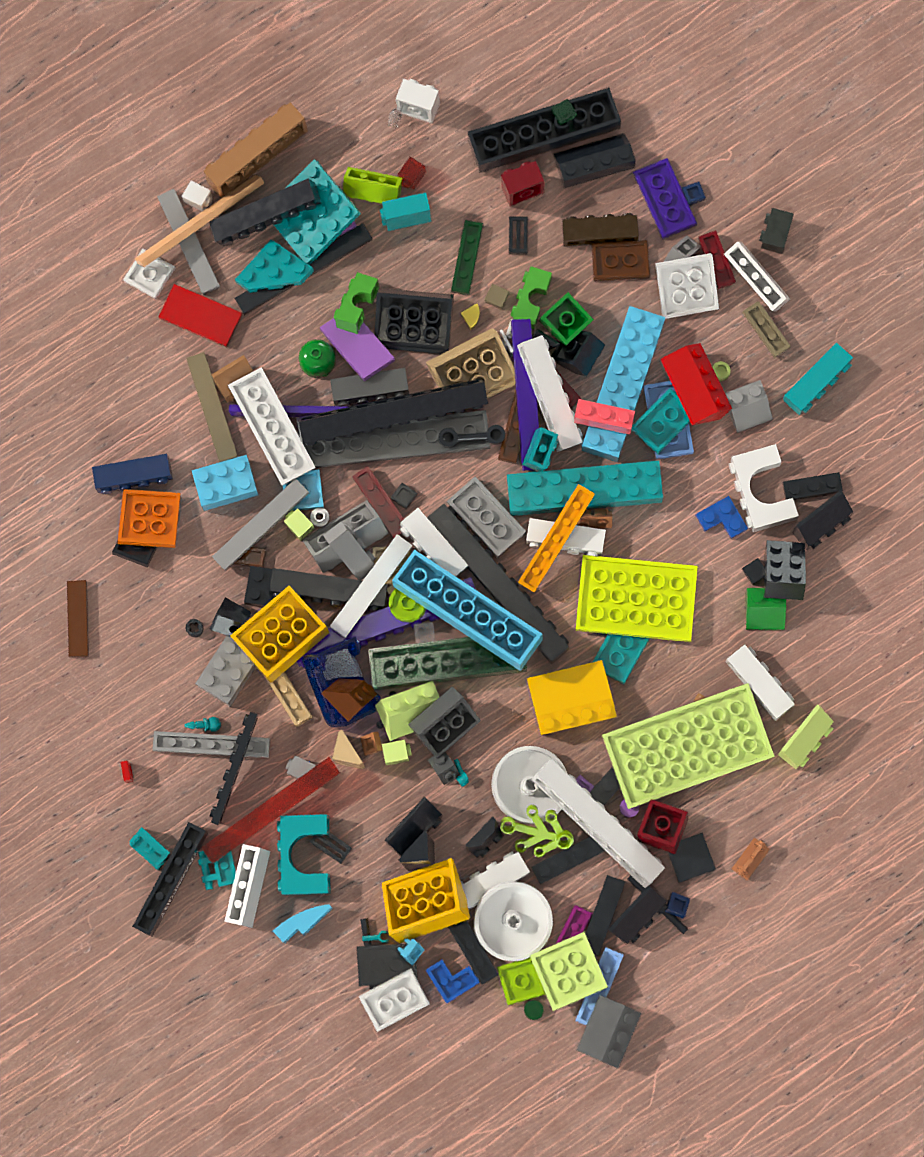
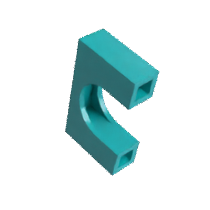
[277,814,331,895]

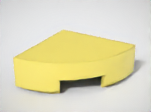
[461,304,480,330]

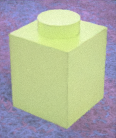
[284,509,315,541]
[382,740,412,766]

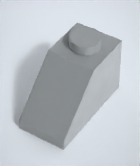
[663,236,701,262]

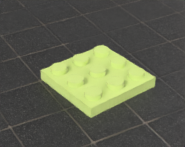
[530,932,608,1011]

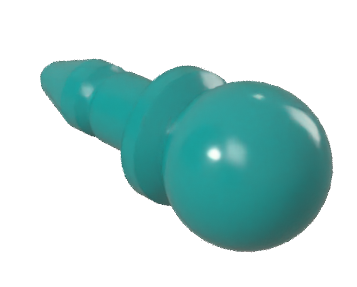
[184,717,221,732]

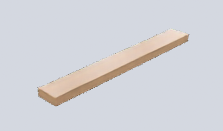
[135,175,264,267]

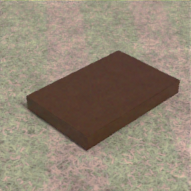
[591,240,650,281]

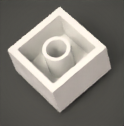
[396,79,440,124]

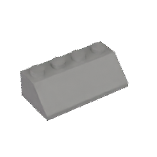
[302,500,389,573]

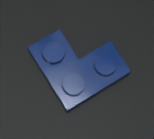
[695,496,748,539]
[426,960,480,1004]

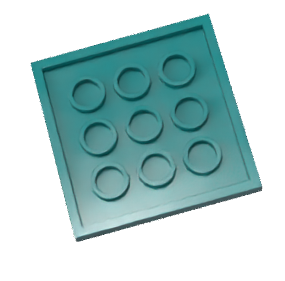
[274,159,361,265]

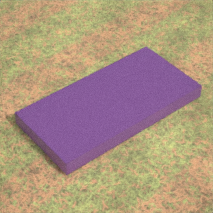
[320,318,395,382]

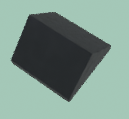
[398,831,435,871]

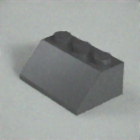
[576,995,642,1069]

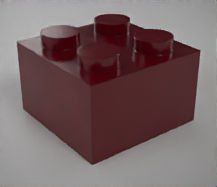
[501,161,544,207]
[637,799,689,854]

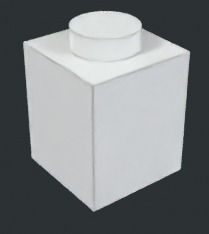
[182,181,213,211]

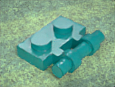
[198,844,236,890]

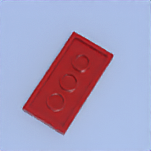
[158,284,243,348]

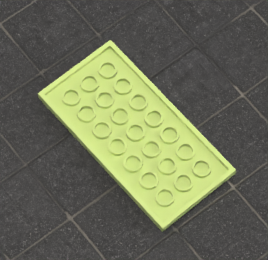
[602,683,774,809]

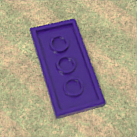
[633,158,697,239]

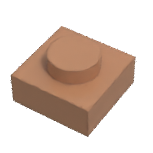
[360,732,383,756]

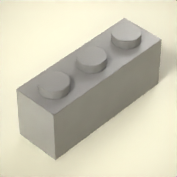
[323,522,376,580]

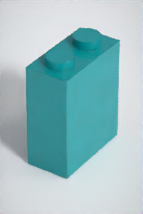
[380,192,431,231]

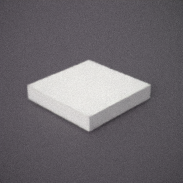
[123,249,175,299]

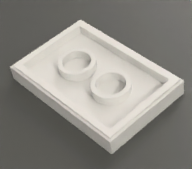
[359,969,430,1032]

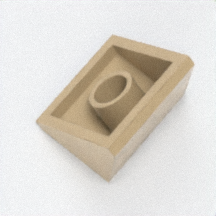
[332,730,365,769]

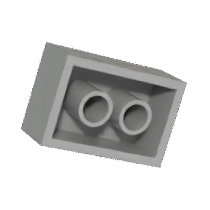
[195,636,256,707]

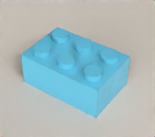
[191,455,259,511]

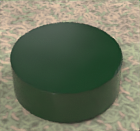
[524,1000,544,1020]

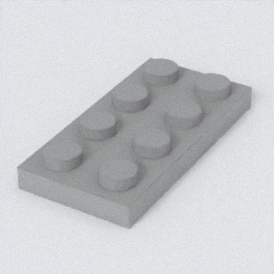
[447,477,526,558]

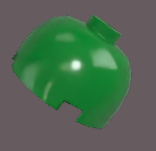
[298,339,336,378]

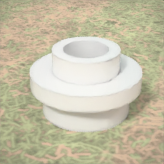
[310,508,329,527]

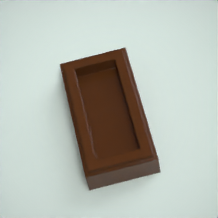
[234,547,266,568]

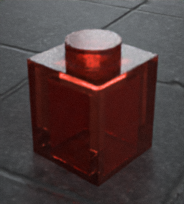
[398,156,426,190]

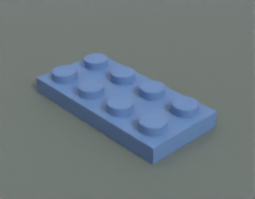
[643,381,694,460]

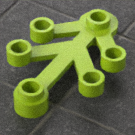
[500,805,574,857]

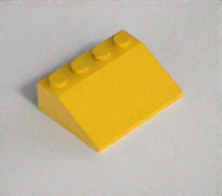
[231,586,330,683]
[527,660,617,735]
[382,858,470,943]

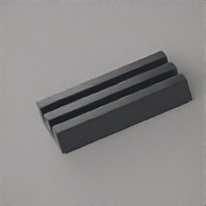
[509,217,528,254]
[309,832,352,864]

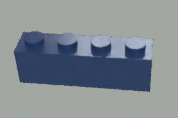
[92,453,173,495]

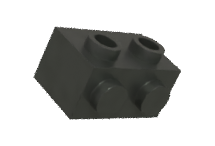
[759,208,794,254]

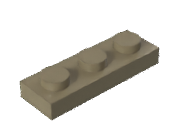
[742,301,791,359]

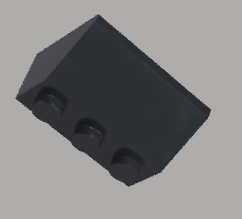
[792,490,853,550]
[384,797,443,857]
[608,884,668,944]

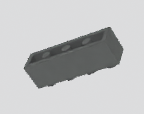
[330,368,409,407]

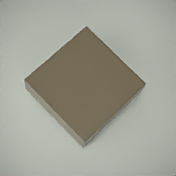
[484,284,509,309]

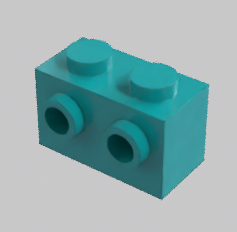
[522,427,558,472]

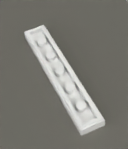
[330,534,413,638]

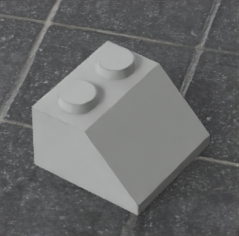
[725,380,773,433]

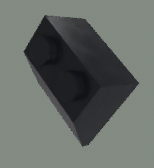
[551,331,605,377]

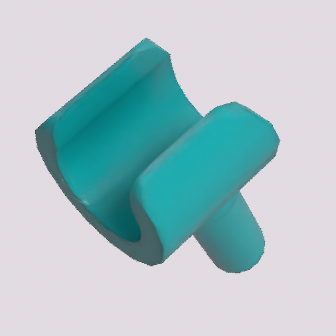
[454,759,469,787]
[362,931,389,943]

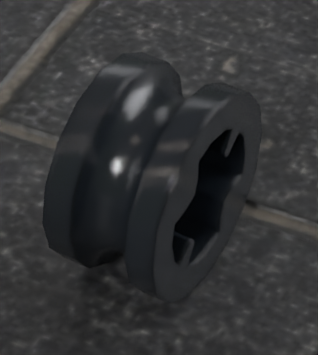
[185,619,204,637]

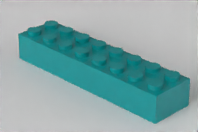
[507,460,663,516]

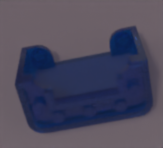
[302,637,381,727]

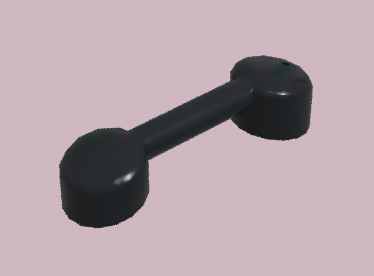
[438,425,505,448]

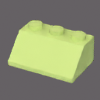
[375,681,439,741]
[778,704,834,769]

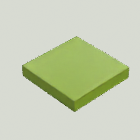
[497,957,546,1005]

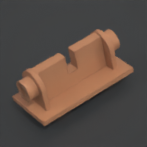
[576,509,612,529]
[732,838,770,880]

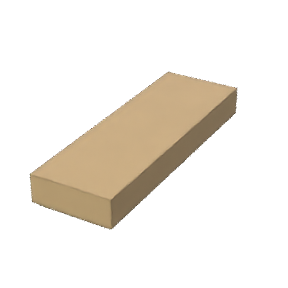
[266,672,313,727]

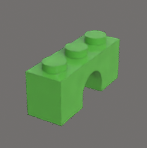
[510,266,552,330]
[334,272,379,334]

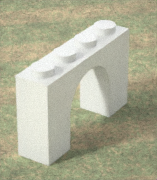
[729,444,799,532]

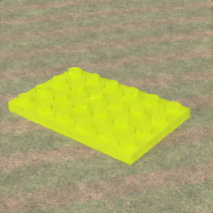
[575,555,698,642]

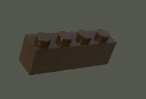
[562,213,639,247]

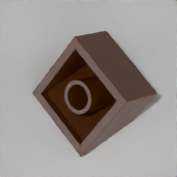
[321,678,377,721]

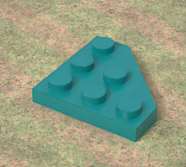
[235,239,314,293]

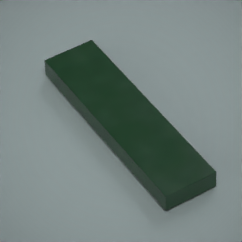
[451,220,483,295]

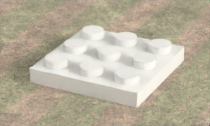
[655,253,719,319]

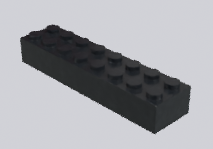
[467,87,621,173]

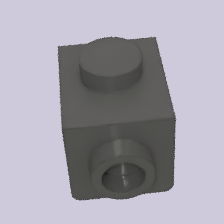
[428,752,460,785]

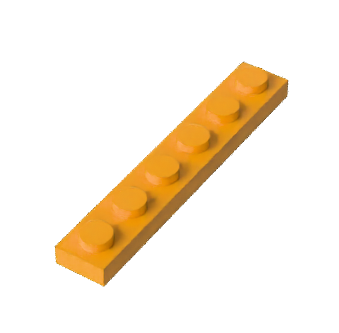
[518,484,595,593]

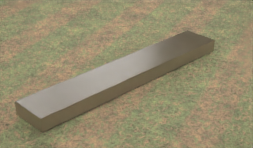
[186,352,238,462]

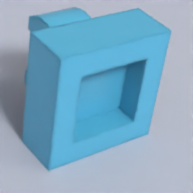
[398,938,424,965]

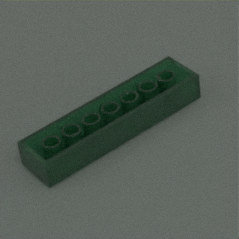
[368,637,527,691]

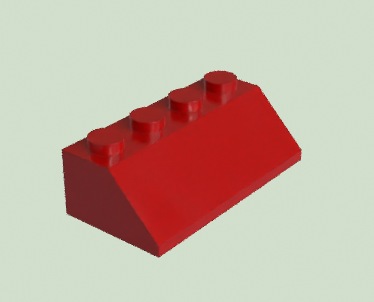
[660,343,732,425]

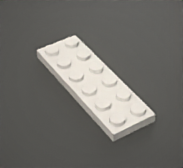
[228,367,316,486]

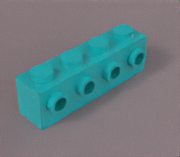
[783,342,853,415]

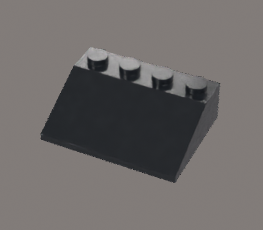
[374,288,454,354]

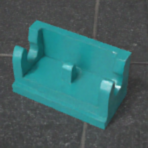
[129,827,171,870]

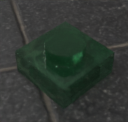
[551,99,577,125]

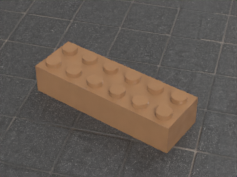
[203,102,308,199]

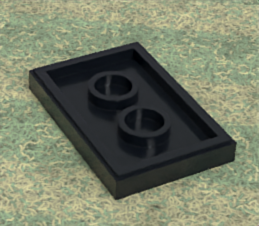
[356,944,418,987]

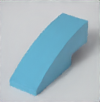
[273,904,333,943]

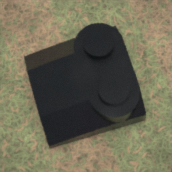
[465,817,504,858]

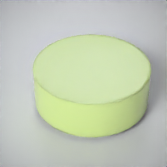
[712,361,730,381]

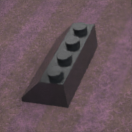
[553,133,636,189]

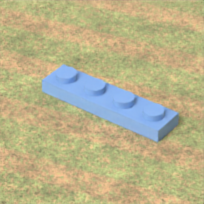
[575,947,624,1025]

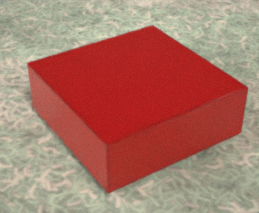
[120,761,134,783]

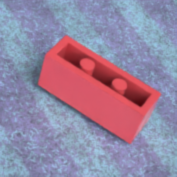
[574,399,635,435]

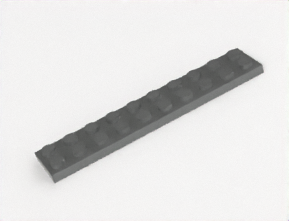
[298,410,490,468]

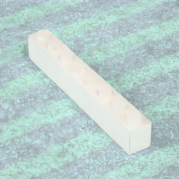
[531,759,665,888]

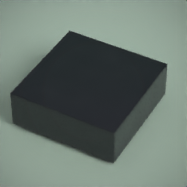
[391,483,418,509]
[742,558,764,585]

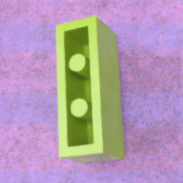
[343,167,402,203]

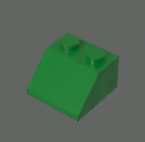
[539,292,594,345]
[745,588,786,630]

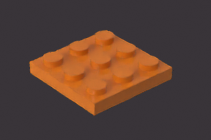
[118,489,181,548]

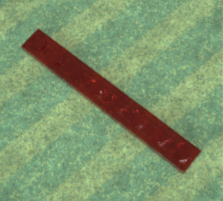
[201,757,341,864]

